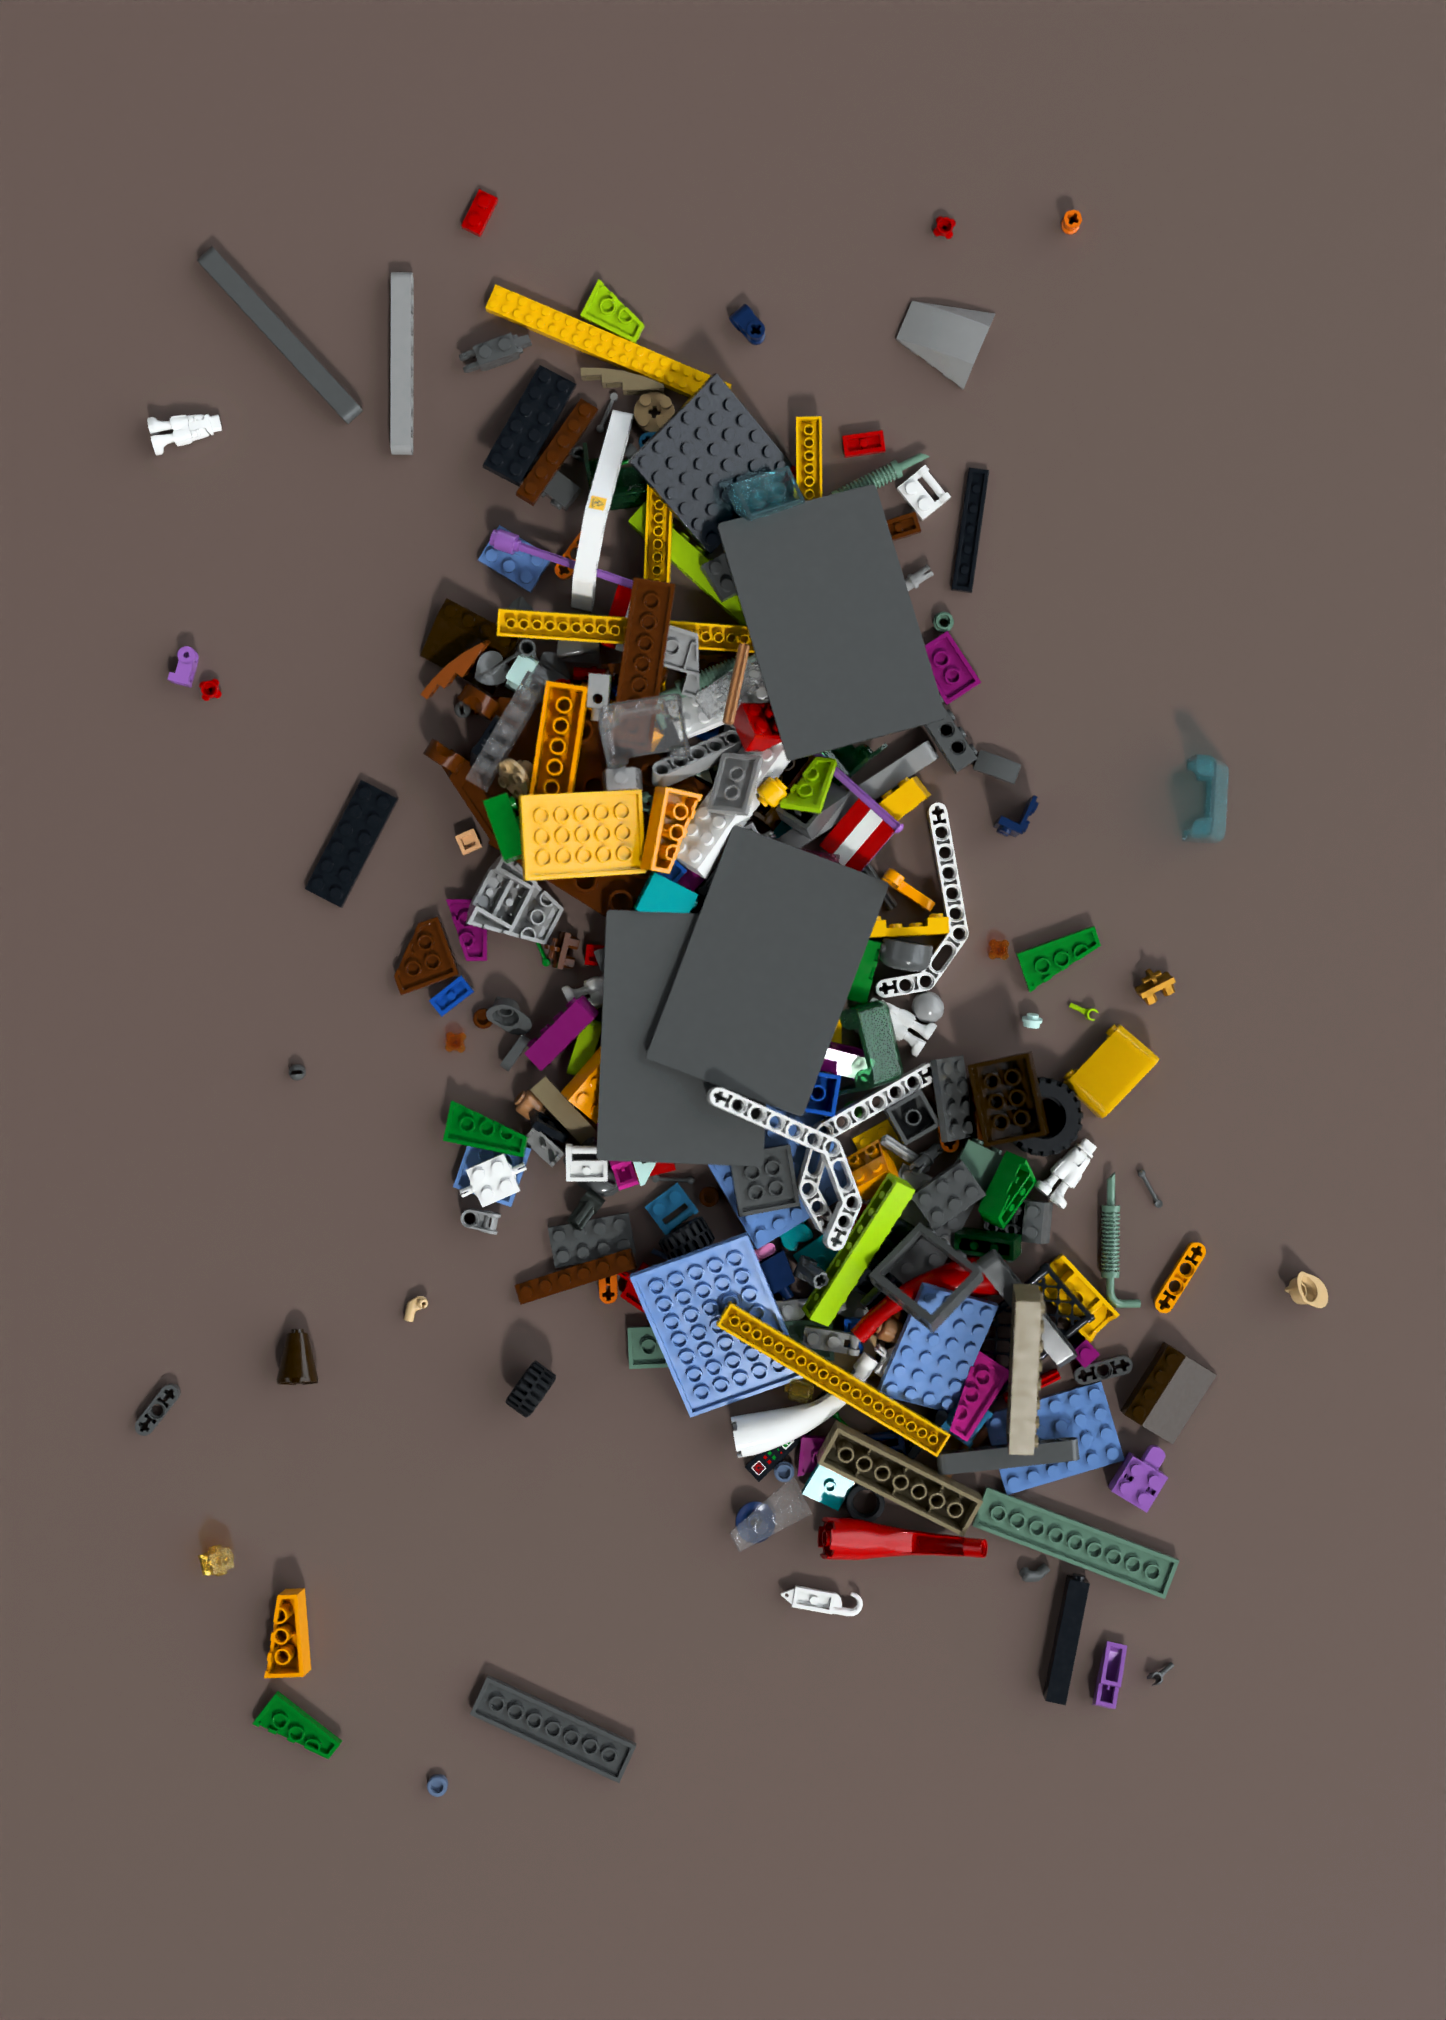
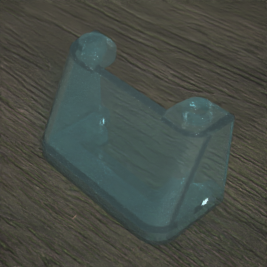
[1182,754,1229,843]

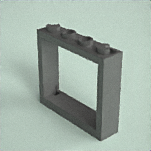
[869,1223,984,1333]

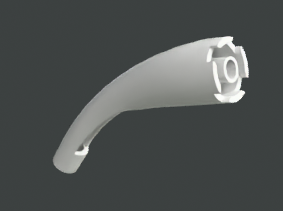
[731,1352,879,1458]

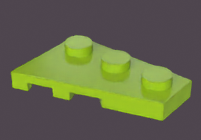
[580,279,645,344]
[780,757,837,814]

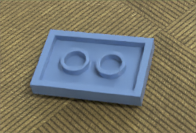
[478,525,550,593]

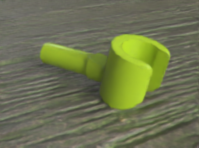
[1069,1003,1099,1021]

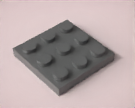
[730,1144,800,1217]

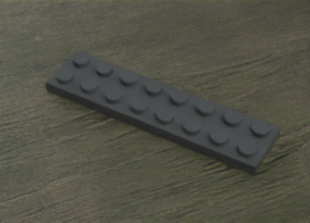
[470,1675,637,1783]

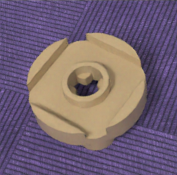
[634,392,675,433]

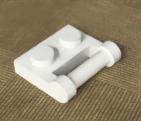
[897,465,951,521]
[566,1144,608,1182]

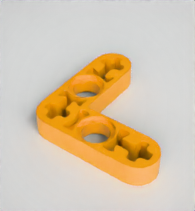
[881,868,936,912]

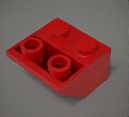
[733,703,781,751]

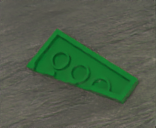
[1016,926,1101,992]
[252,1691,342,1759]

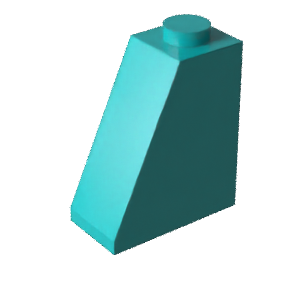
[633,871,699,913]

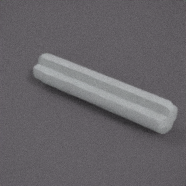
[880,1134,931,1173]

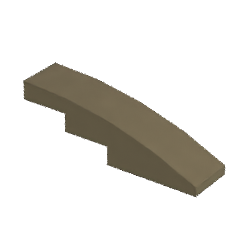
[580,367,665,396]
[531,1076,597,1144]

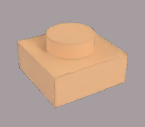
[455,828,482,855]

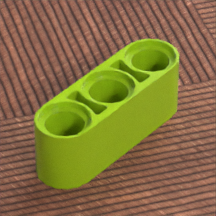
[567,1020,602,1076]

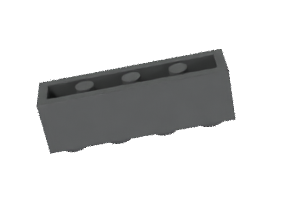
[523,455,581,511]

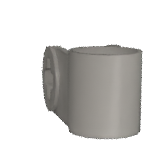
[460,1208,502,1235]

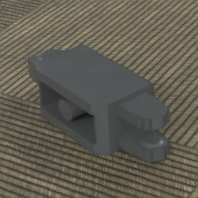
[459,333,532,373]

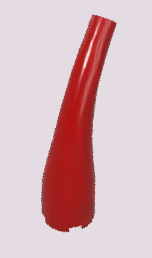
[851,1256,1000,1343]
[818,1517,988,1560]

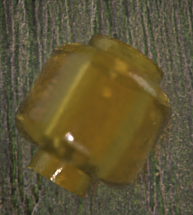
[784,1378,815,1403]

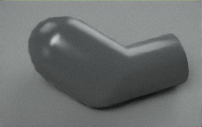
[1019,1563,1051,1582]

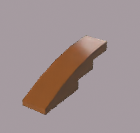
[420,640,490,700]

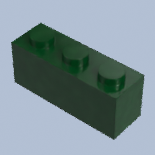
[954,1227,1022,1261]

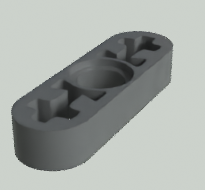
[1073,1355,1133,1385]
[135,1384,181,1436]

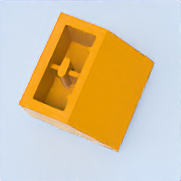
[846,1139,899,1201]

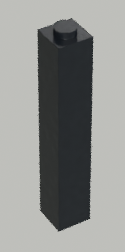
[1043,1573,1090,1705]

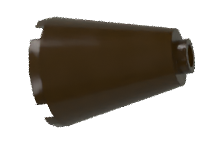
[276,1329,318,1385]

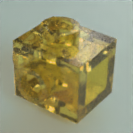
[198,1544,235,1576]

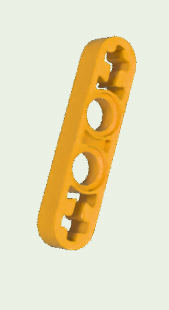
[1153,1242,1206,1313]

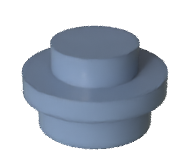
[774,1461,794,1482]

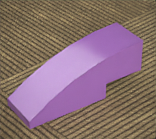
[1092,1641,1127,1709]

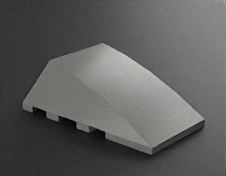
[896,301,995,390]
[466,854,564,945]

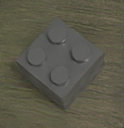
[883,1089,939,1146]

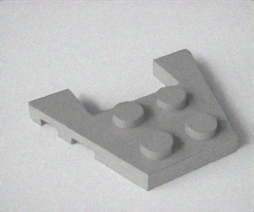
[664,625,700,700]

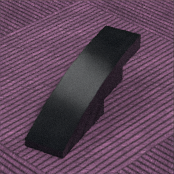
[853,1217,915,1296]

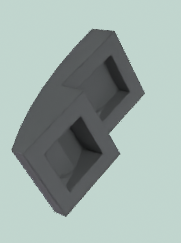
[973,750,1022,784]

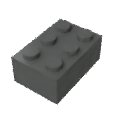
[912,1158,986,1230]

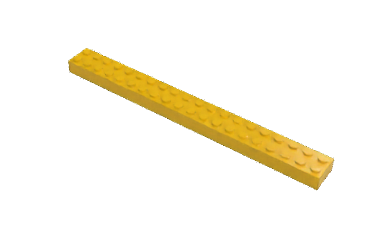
[485,284,731,398]
[796,416,823,503]
[643,484,673,740]
[497,608,755,653]
[716,1301,951,1457]

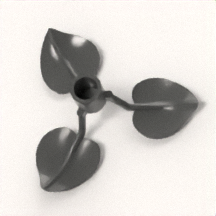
[474,597,570,686]

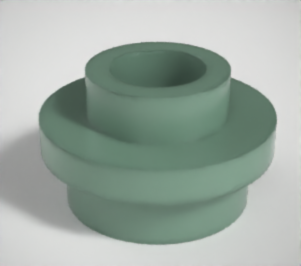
[933,612,954,633]

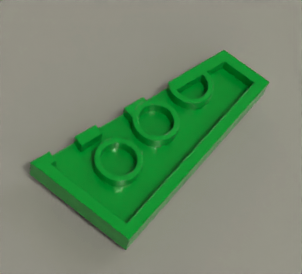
[443,1100,528,1157]

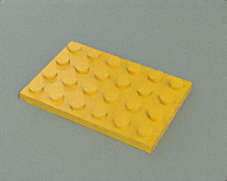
[519,790,646,881]

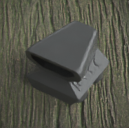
[557,640,601,664]

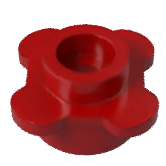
[933,216,956,239]
[199,678,222,701]

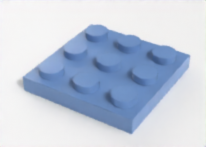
[453,1146,532,1207]

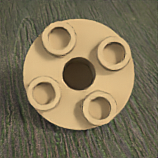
[498,758,533,799]

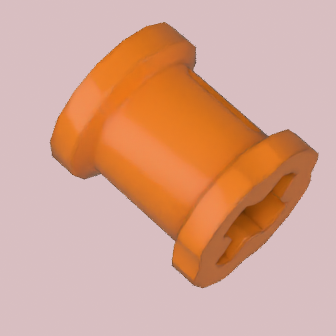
[1061,210,1082,235]

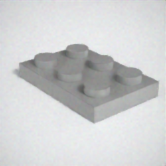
[707,752,763,816]

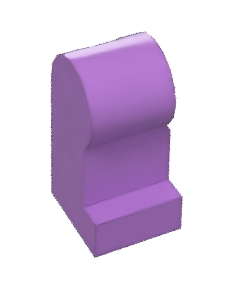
[167,646,199,688]

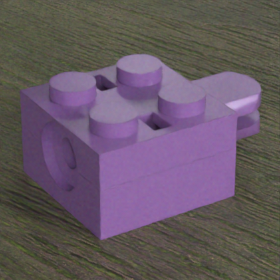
[1108,1445,1168,1513]

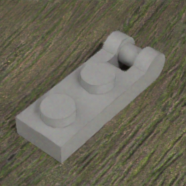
[802,1325,861,1356]

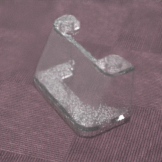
[599,694,691,769]

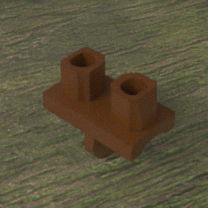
[544,931,580,970]

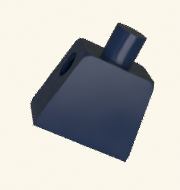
[760,1249,795,1301]

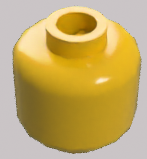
[757,777,787,807]

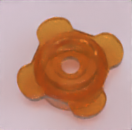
[988,939,1009,960]
[445,1032,466,1053]

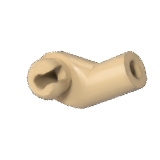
[403,1296,428,1322]

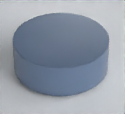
[427,1774,448,1797]

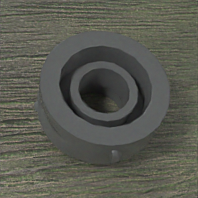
[879,937,933,972]

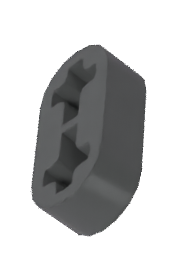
[500,1034,531,1071]

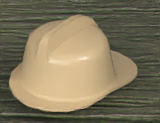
[1285,1271,1328,1308]

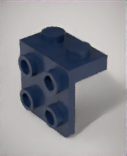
[993,795,1039,837]

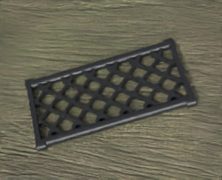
[980,1262,1096,1404]

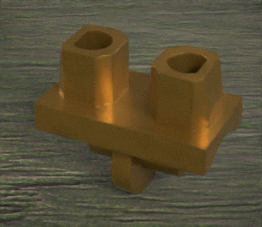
[1134,968,1176,1005]

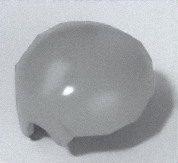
[911,991,944,1024]

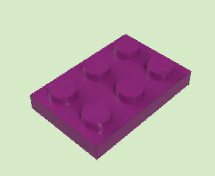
[925,631,981,706]

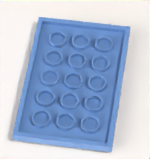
[877,1282,999,1413]
[985,1381,1125,1495]

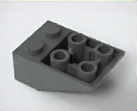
[775,781,850,840]
[983,1199,1053,1244]

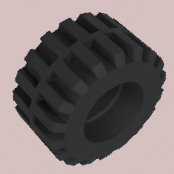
[659,1217,715,1260]
[506,1361,556,1418]

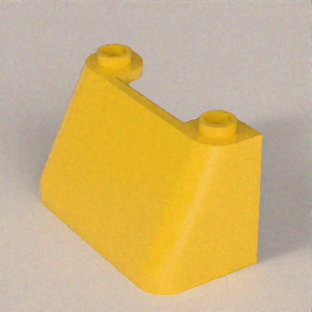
[1063,1024,1159,1118]

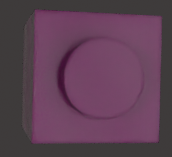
[1072,1336,1100,1368]

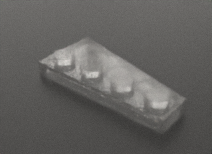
[730,1476,812,1551]

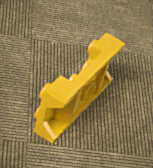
[869,913,949,939]
[1038,1253,1120,1343]

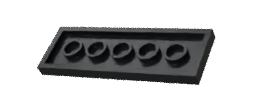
[483,365,576,487]
[305,780,399,908]

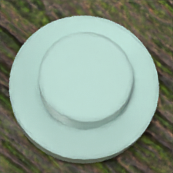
[1022,1013,1043,1029]

